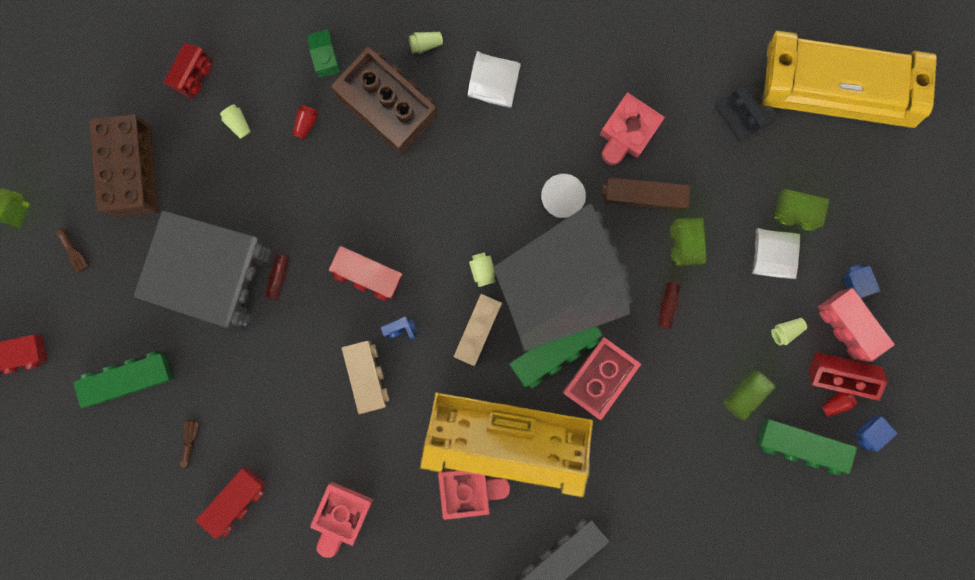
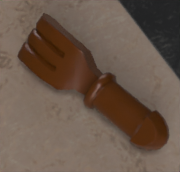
[56,228,89,273]
[179,420,199,469]

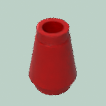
[292,104,318,139]
[821,391,858,418]

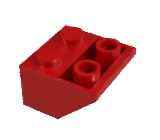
[163,43,213,100]

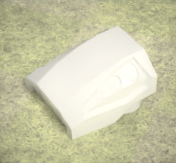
[468,51,521,108]
[752,228,800,279]

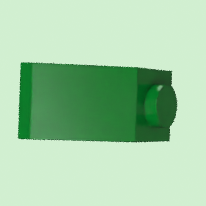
[307,29,341,78]

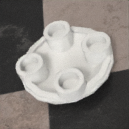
[541,174,586,218]

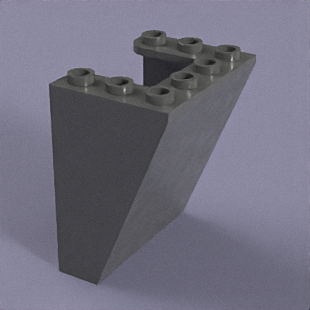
[494,204,632,351]
[133,210,272,331]

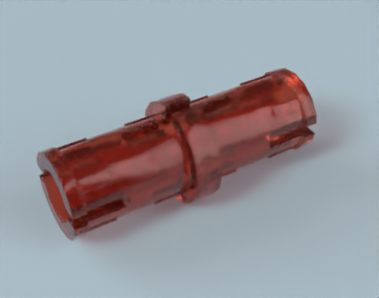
[264,254,290,301]
[657,282,681,329]

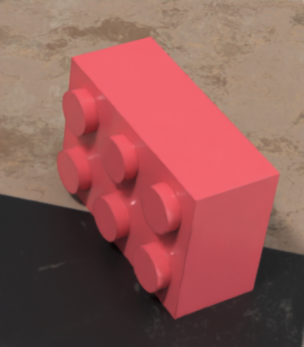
[818,288,895,361]
[562,337,641,420]

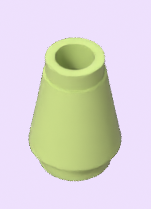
[409,31,443,55]
[220,104,251,139]
[771,318,807,346]

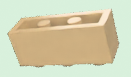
[454,294,502,366]
[342,341,390,414]

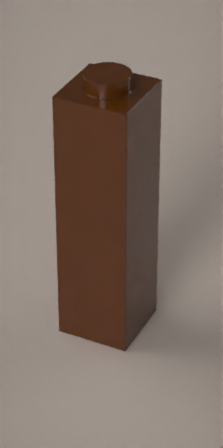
[601,178,690,211]

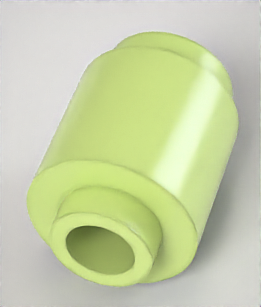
[469,252,496,287]

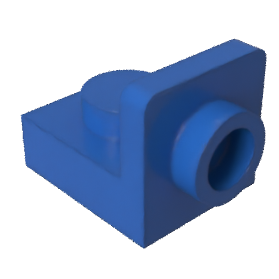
[381,317,418,340]

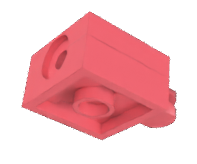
[600,92,665,165]
[438,469,510,520]
[310,482,374,558]

